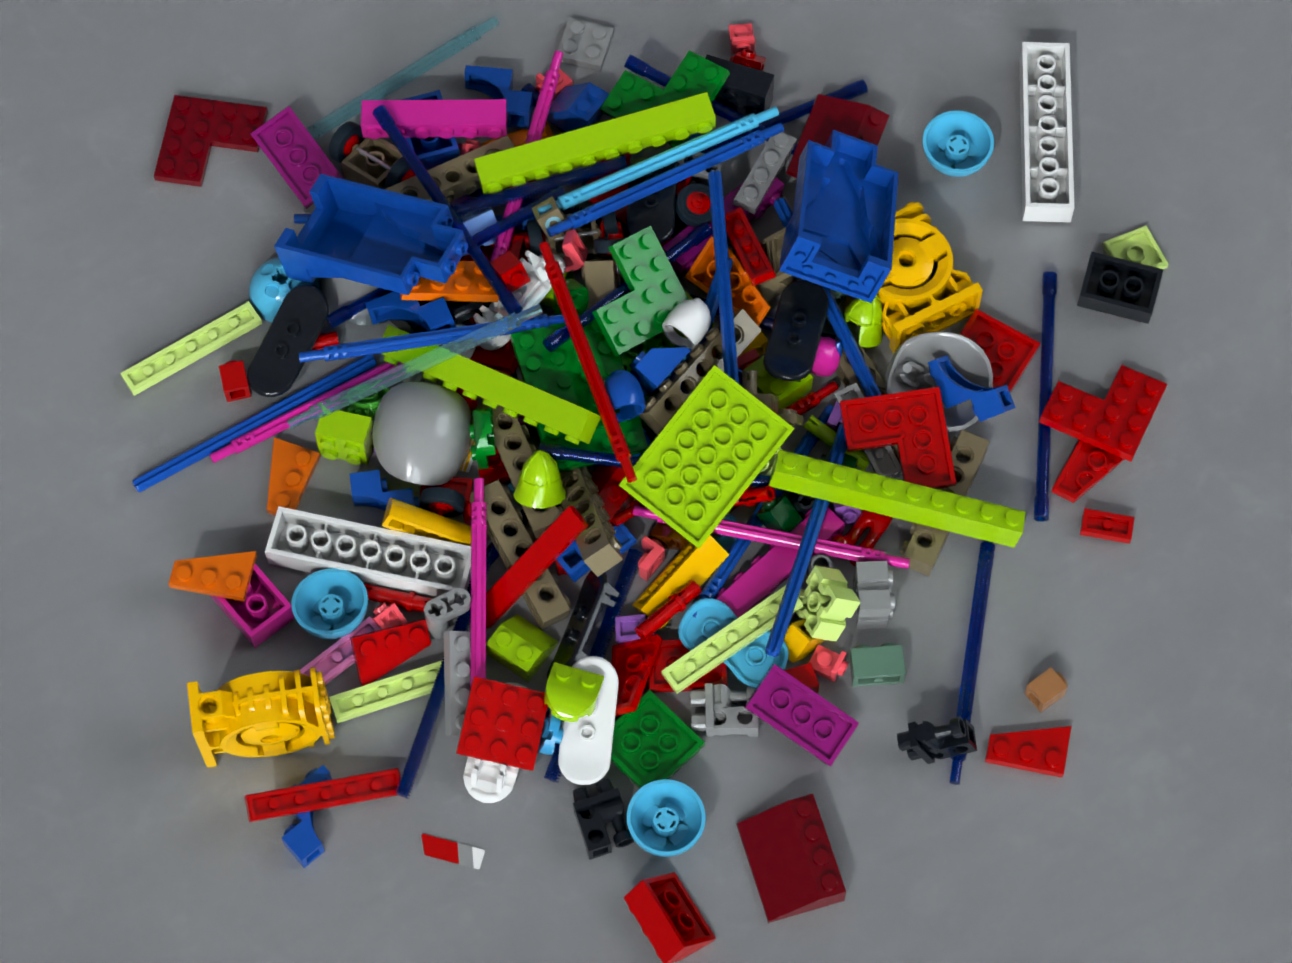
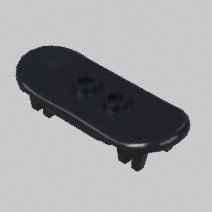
[626,142,678,244]
[763,280,829,382]
[247,284,329,397]
[547,570,619,678]

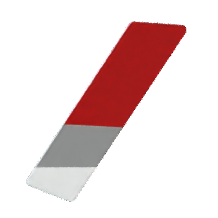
[421,834,485,869]

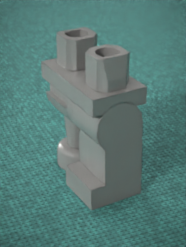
[691,683,758,737]

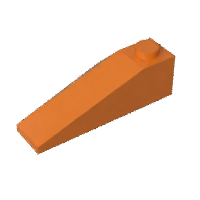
[685,236,771,326]

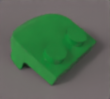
[469,408,496,470]

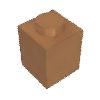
[1024,667,1068,713]

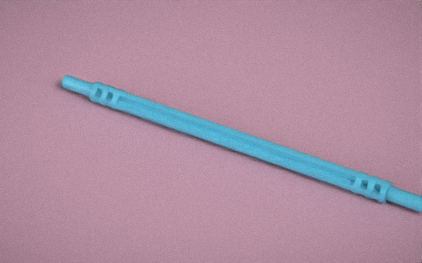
[537,106,779,215]

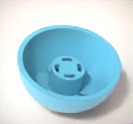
[923,111,994,177]
[249,257,321,322]
[291,568,368,639]
[627,779,706,857]

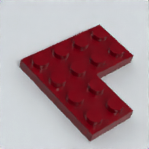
[154,95,268,187]

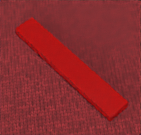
[486,506,588,628]
[244,768,404,823]

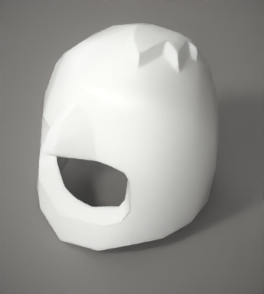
[662,298,711,349]

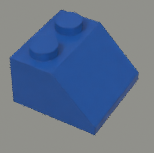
[547,82,610,132]
[629,347,690,395]

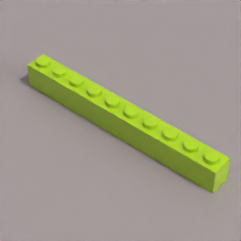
[474,92,716,194]
[380,324,601,445]
[769,450,1026,548]

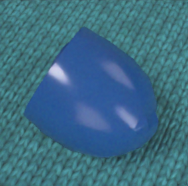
[604,370,646,423]

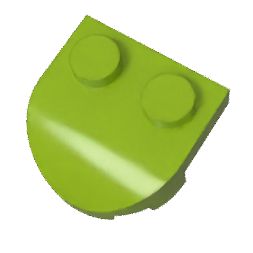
[544,662,604,722]

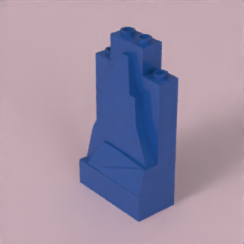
[779,130,899,303]
[274,174,468,295]

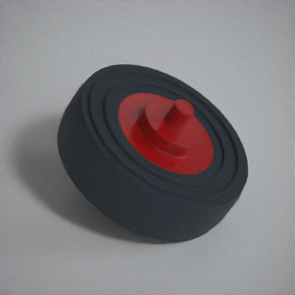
[676,183,712,227]
[419,487,465,517]

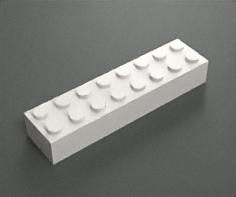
[1019,42,1074,222]
[265,506,471,603]

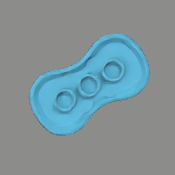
[678,598,789,688]

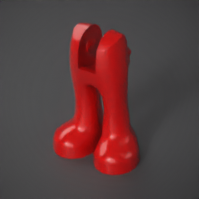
[830,510,893,567]

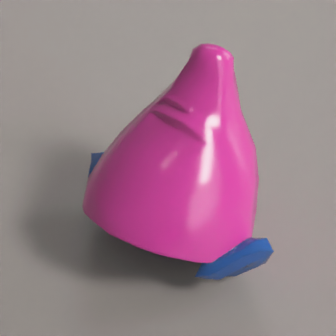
[811,337,843,377]

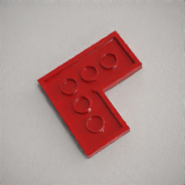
[1039,365,1167,462]
[839,387,956,489]

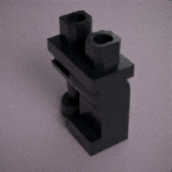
[897,716,977,764]
[573,779,634,860]

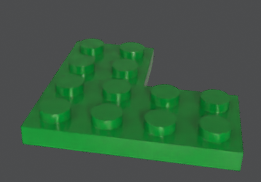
[600,51,730,147]
[592,226,689,356]

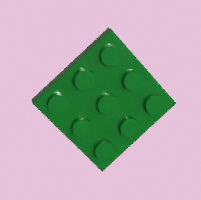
[611,690,705,789]

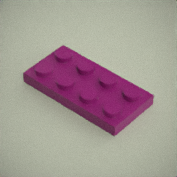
[251,106,343,209]
[744,664,859,766]

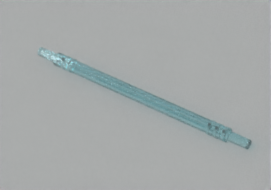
[306,17,499,140]
[287,304,543,429]

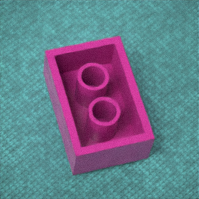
[209,564,295,648]

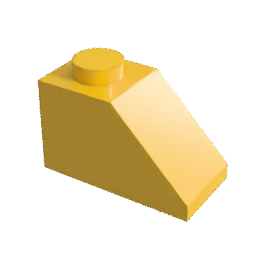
[784,619,825,663]

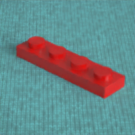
[725,207,776,286]

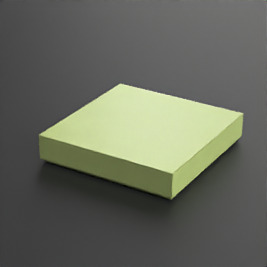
[1102,225,1169,269]

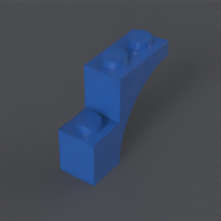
[465,65,533,129]
[365,292,456,331]
[928,355,1016,422]
[349,470,420,511]
[556,523,637,583]
[282,765,332,868]

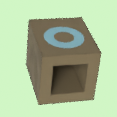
[532,196,571,241]

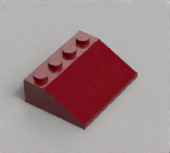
[786,94,890,178]
[736,794,846,923]

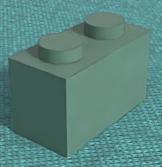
[849,643,906,687]

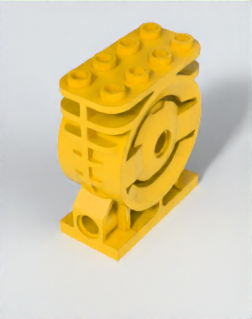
[877,202,983,354]
[187,667,335,768]

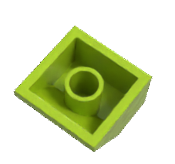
[486,614,559,683]

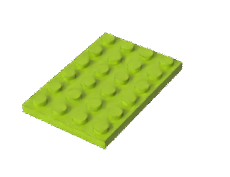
[619,365,795,549]

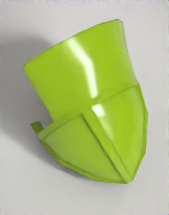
[843,295,883,348]
[513,450,566,509]

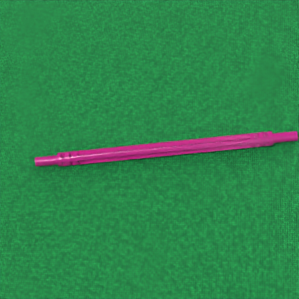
[490,51,564,282]
[209,362,404,463]
[470,478,487,689]
[633,505,910,569]

